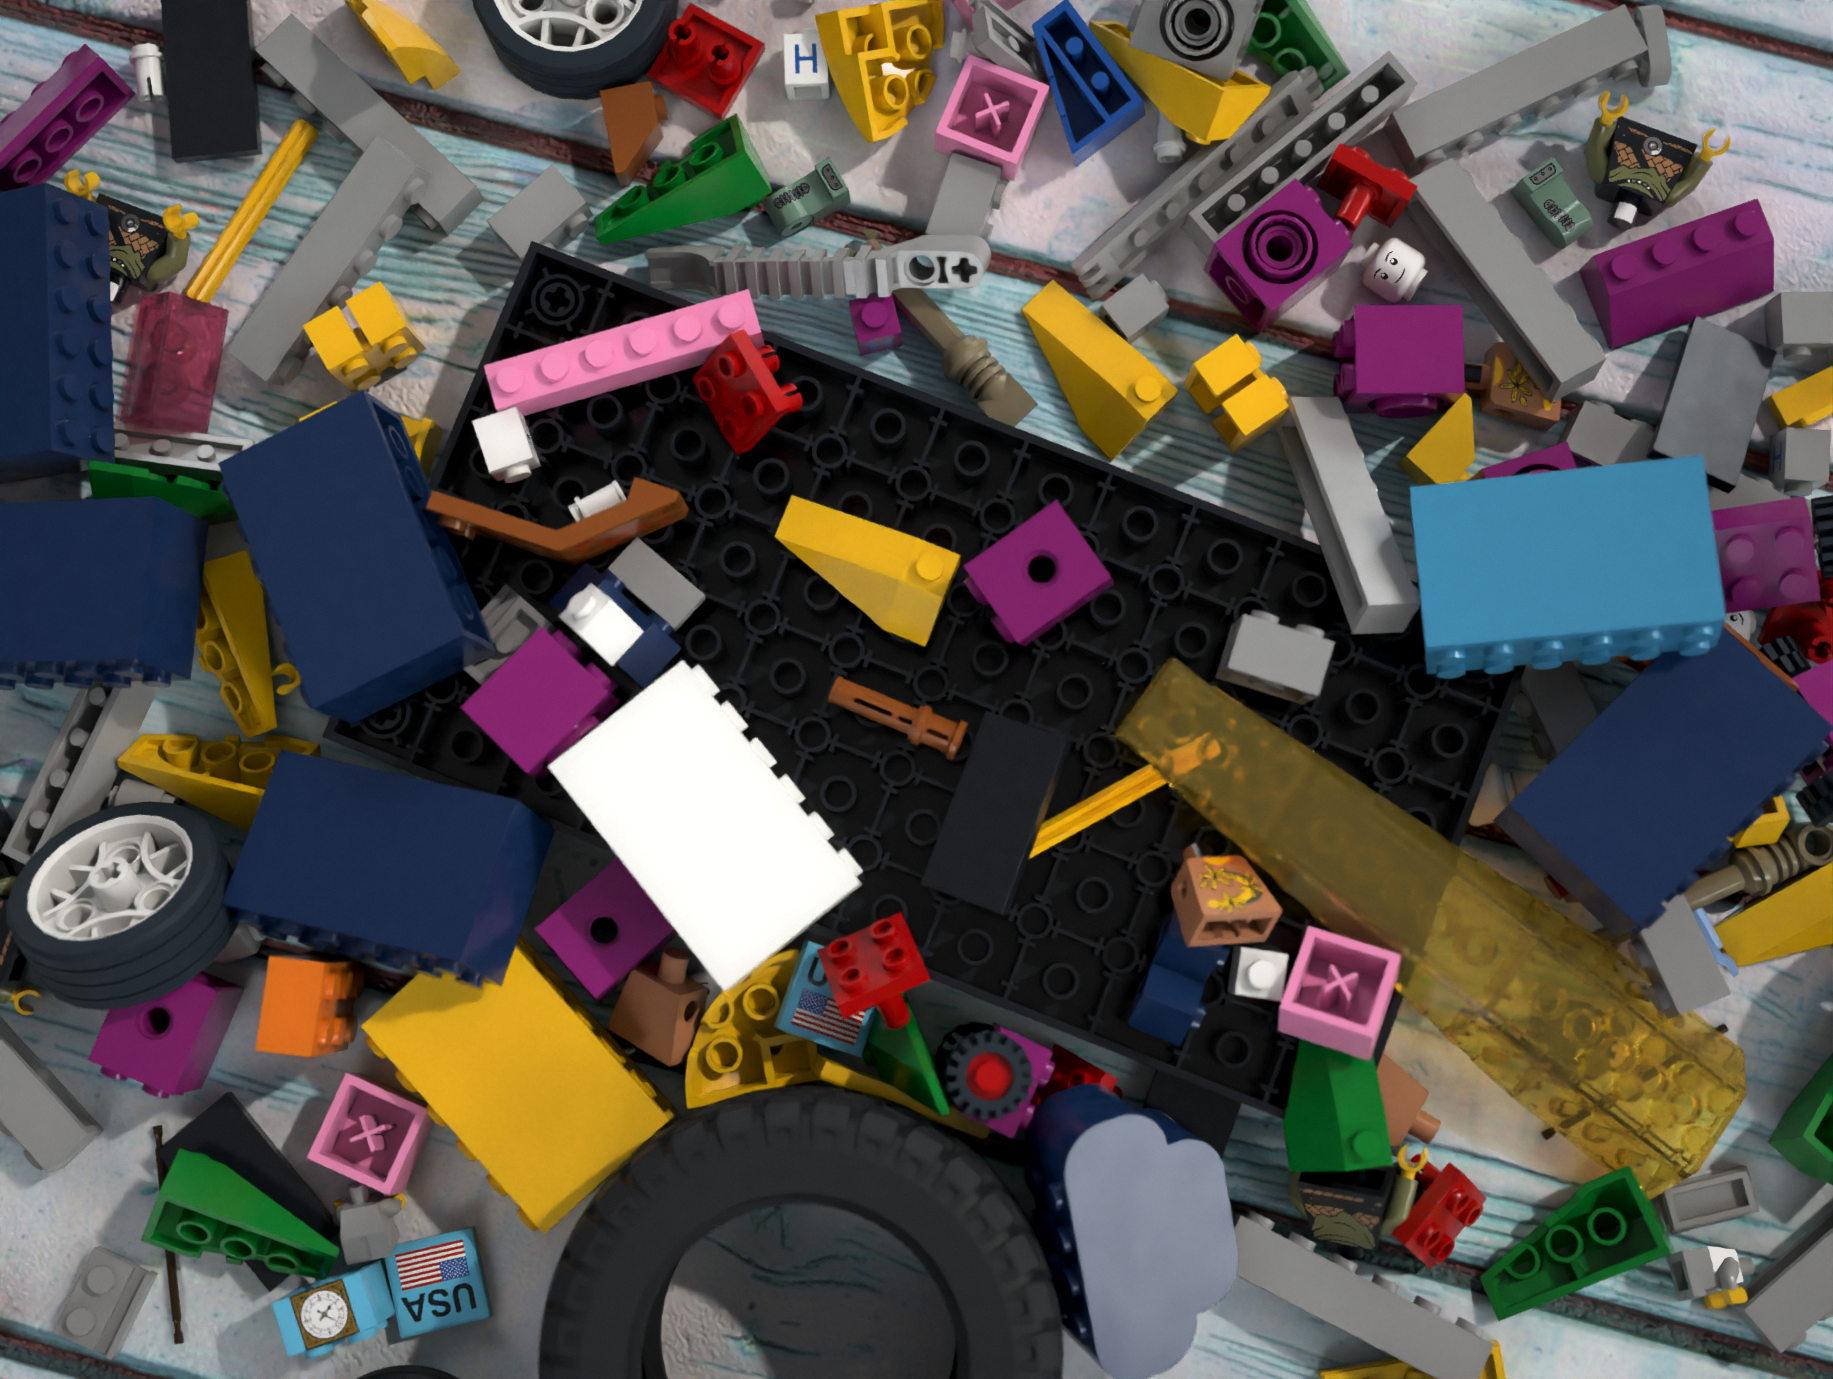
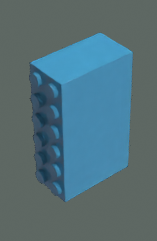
[1409,455,1726,678]

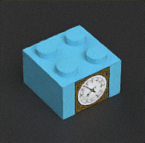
[271,1258,396,1360]

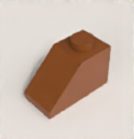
[599,81,668,187]

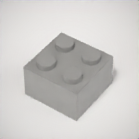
[1216,610,1335,705]

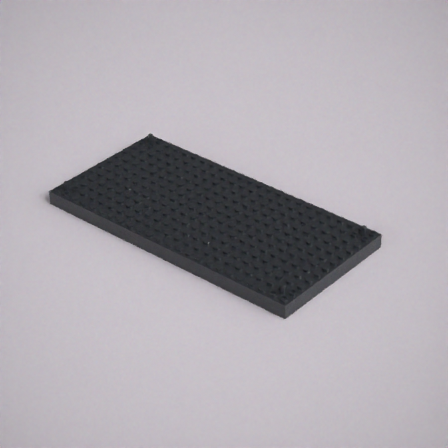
[322,241,1526,1119]

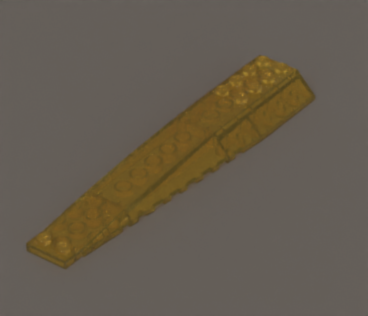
[1115,658,1747,1199]

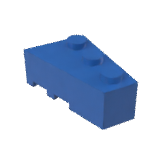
[1032,0,1146,167]

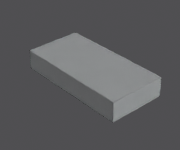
[608,537,706,632]
[1655,1165,1760,1233]

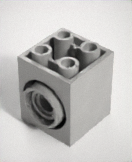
[1127,0,1264,82]

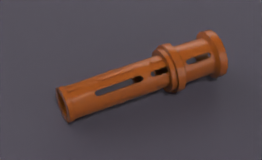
[828,676,968,761]

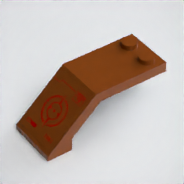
[426,477,689,566]

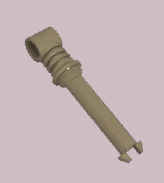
[844,228,1038,427]
[1590,821,1833,944]

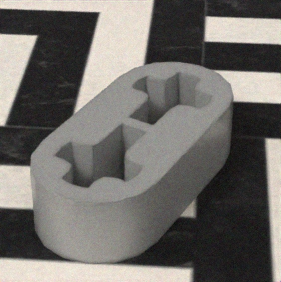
[1631,4,1672,88]

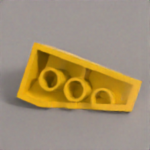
[1088,21,1271,145]
[1022,279,1179,462]
[774,495,960,647]
[195,550,277,739]
[117,734,321,831]
[1713,861,1833,967]

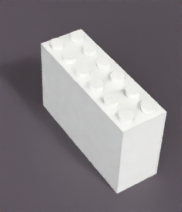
[548,660,863,991]

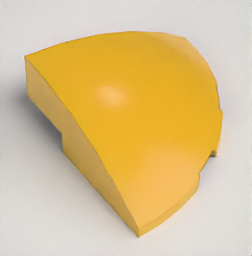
[344,0,462,91]
[815,0,945,143]
[685,947,820,1109]

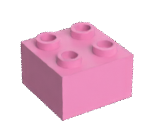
[935,54,1049,182]
[1278,926,1401,1061]
[307,1073,435,1195]

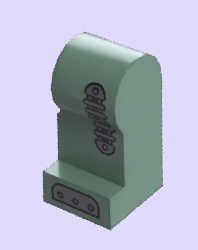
[764,157,851,237]
[1510,157,1593,249]

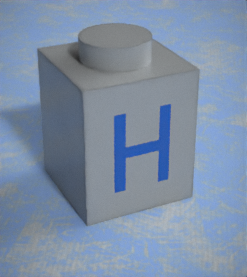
[1098,273,1169,345]
[1768,427,1831,496]

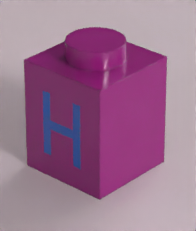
[849,293,902,356]

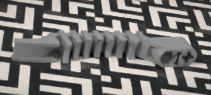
[645,234,992,299]

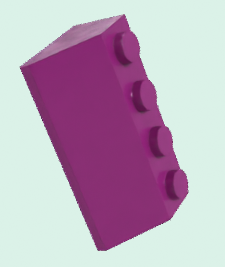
[0,44,136,192]
[1579,198,1774,350]

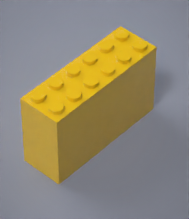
[361,934,679,1235]

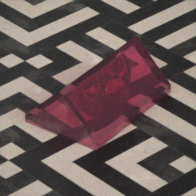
[119,291,229,434]

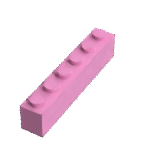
[484,289,765,416]

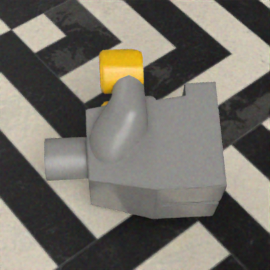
[333,1181,406,1265]
[1667,1246,1755,1310]

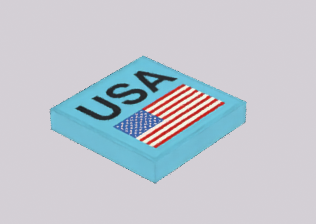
[774,940,878,1057]
[385,1226,493,1338]

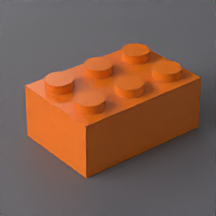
[255,954,364,1057]

